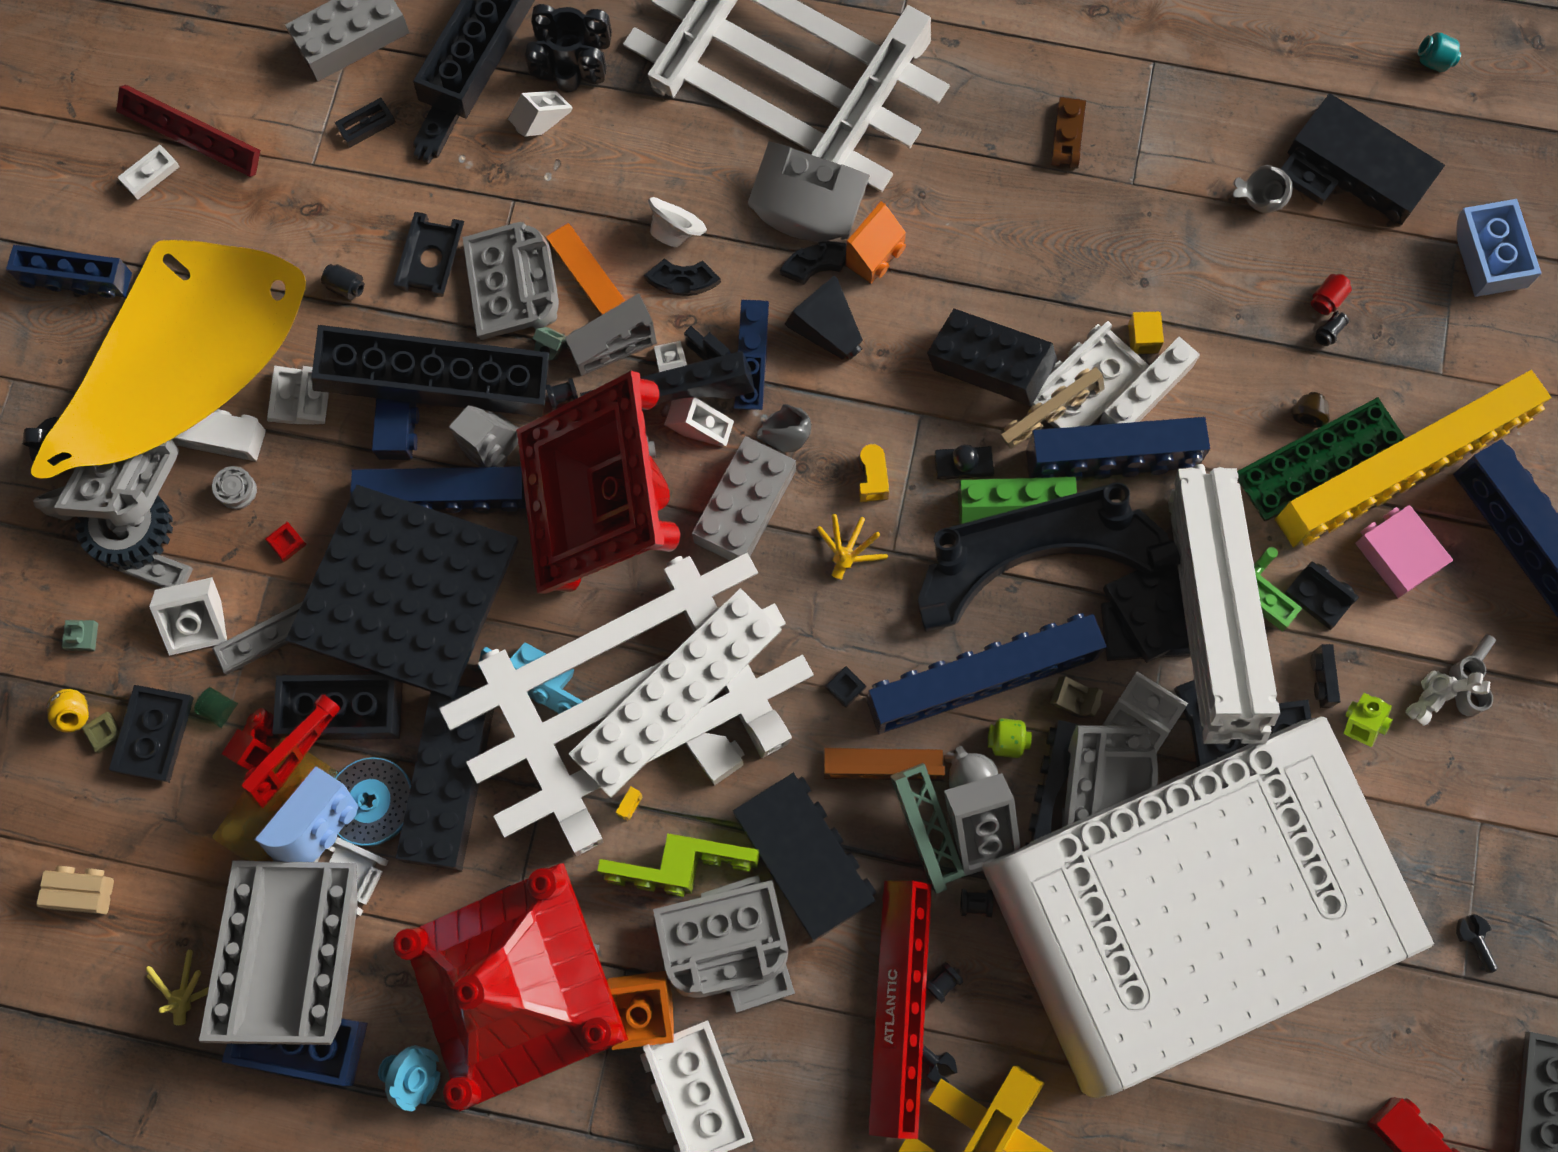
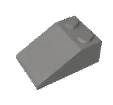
[944,773,1020,876]

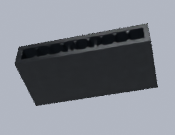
[1287,93,1445,225]
[733,772,876,942]

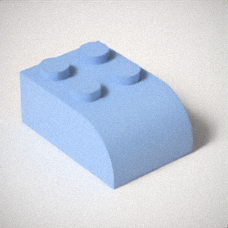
[1457,199,1541,297]
[255,766,359,862]

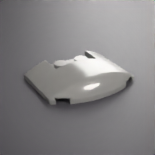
[747,141,870,242]
[1062,725,1158,828]

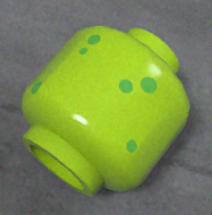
[987,718,1032,758]

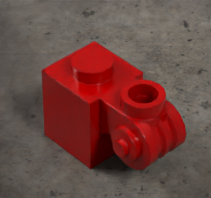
[222,708,274,770]

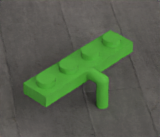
[1254,547,1302,632]

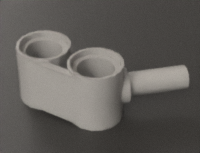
[1449,634,1496,716]

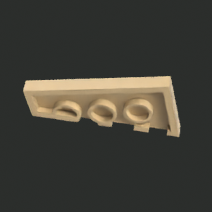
[1001,367,1105,449]

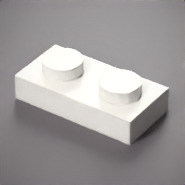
[118,144,180,200]

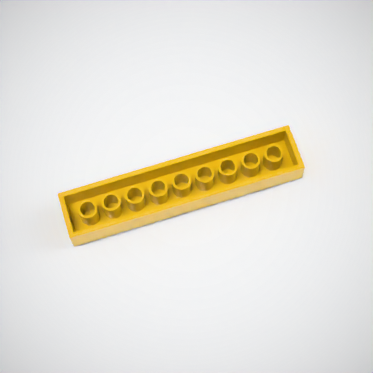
[1275,369,1552,548]

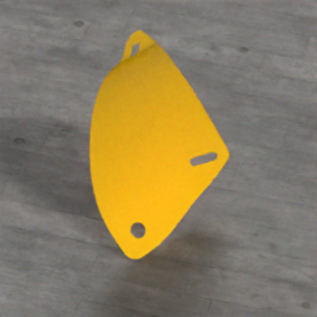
[31,240,306,479]

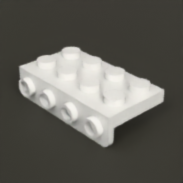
[1032,321,1149,428]
[640,1020,753,1152]

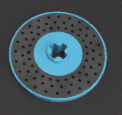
[335,757,411,846]

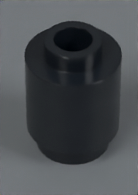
[321,264,365,300]

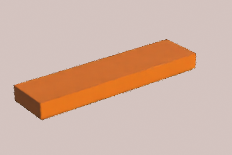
[546,223,625,315]

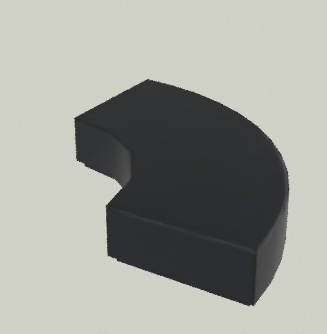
[780,241,847,285]
[644,258,721,296]

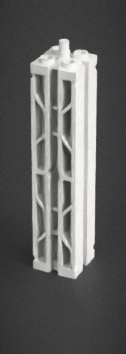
[1168,464,1280,744]

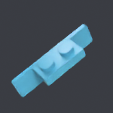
[478,642,583,714]

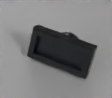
[934,444,994,480]

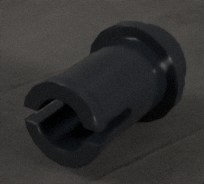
[1315,311,1349,346]

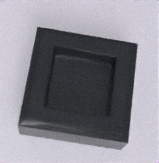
[825,666,867,708]

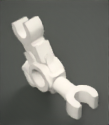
[1405,671,1490,726]

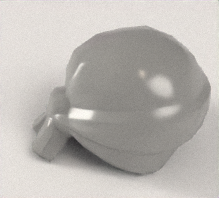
[1233,165,1292,213]
[945,746,998,789]

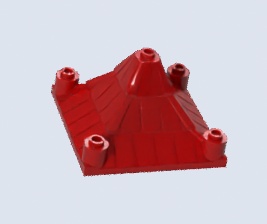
[517,371,680,594]
[393,863,628,1111]

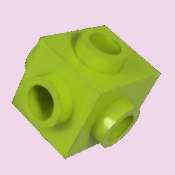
[1344,693,1393,747]

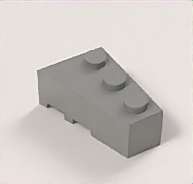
[449,405,519,467]

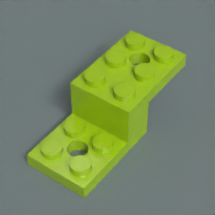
[597,833,760,897]

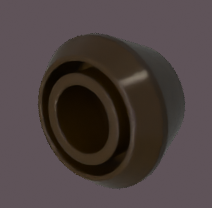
[1291,392,1330,428]

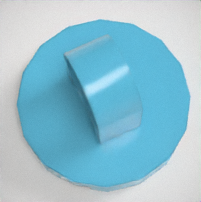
[378,1045,441,1111]

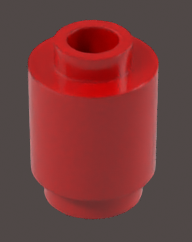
[1311,274,1352,315]

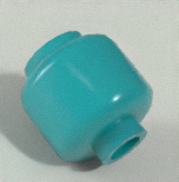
[1418,32,1461,72]

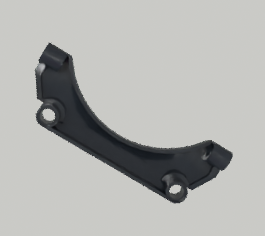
[918,482,1180,632]

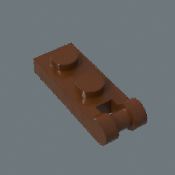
[1051,97,1086,169]

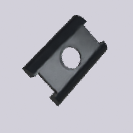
[393,212,465,297]

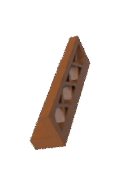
[824,748,945,781]

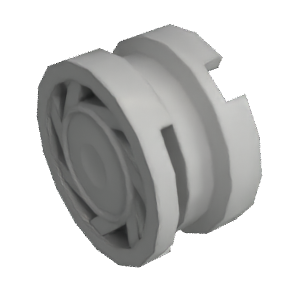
[212,466,257,510]

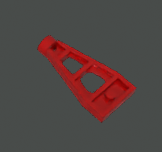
[241,694,340,809]

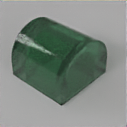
[194,687,238,728]

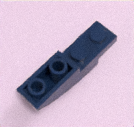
[734,299,769,410]

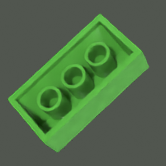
[958,477,1077,524]

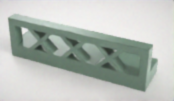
[890,763,965,894]

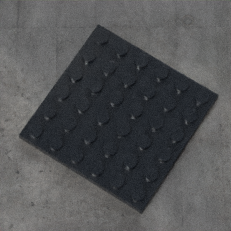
[286,485,519,699]

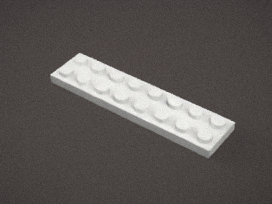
[569,588,782,798]

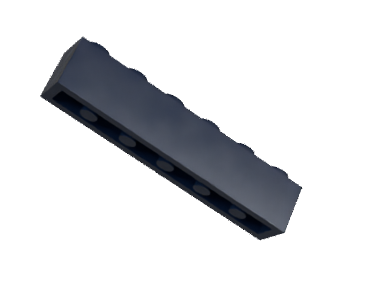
[350,467,526,513]

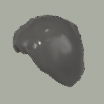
[756,404,812,452]

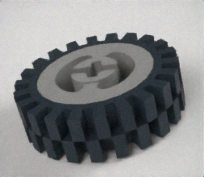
[75,495,173,571]

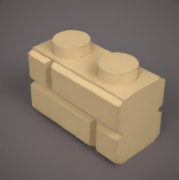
[37,866,114,915]

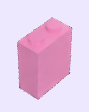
[1355,505,1453,598]

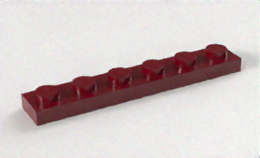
[116,85,261,177]

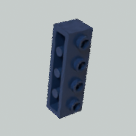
[6,245,132,299]

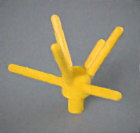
[817,514,888,579]

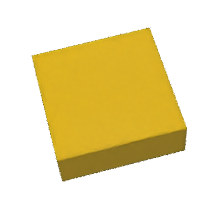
[616,786,643,821]

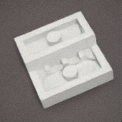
[267,366,329,424]
[1103,672,1188,753]

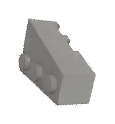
[565,293,657,376]

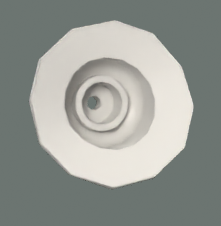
[648,197,707,247]

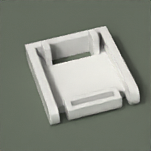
[314,837,388,916]

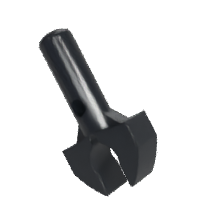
[1456,914,1498,973]
[922,1044,957,1083]

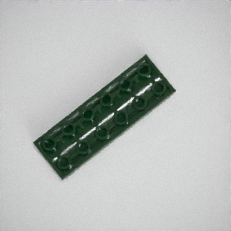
[1237,397,1405,521]

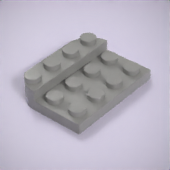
[462,222,559,340]
[54,439,179,526]
[653,880,788,998]

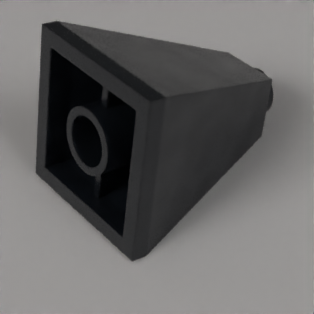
[785,276,863,360]

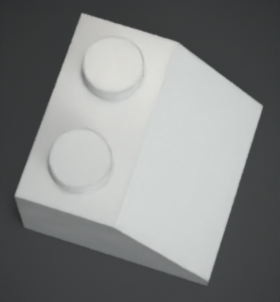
[149,577,227,656]

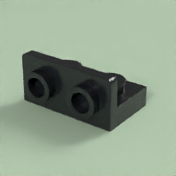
[1284,561,1359,630]

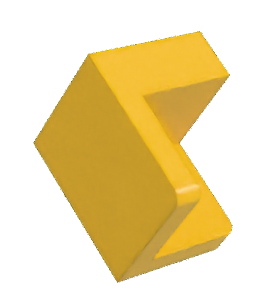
[1128,311,1164,354]

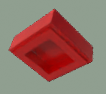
[265,521,307,562]

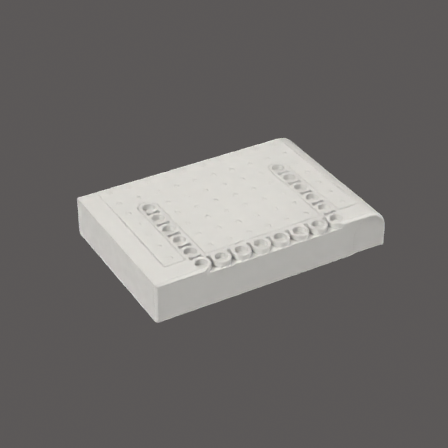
[982,717,1434,1098]

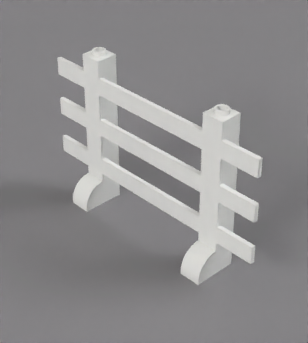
[623,0,950,192]
[440,553,814,856]

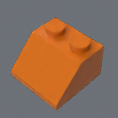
[845,201,906,284]
[607,971,674,1050]

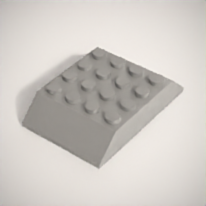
[199,861,358,1045]

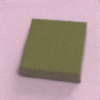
[82,712,120,753]

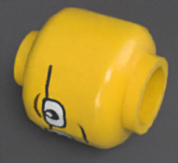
[47,689,89,733]

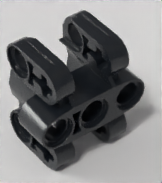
[525,4,612,93]

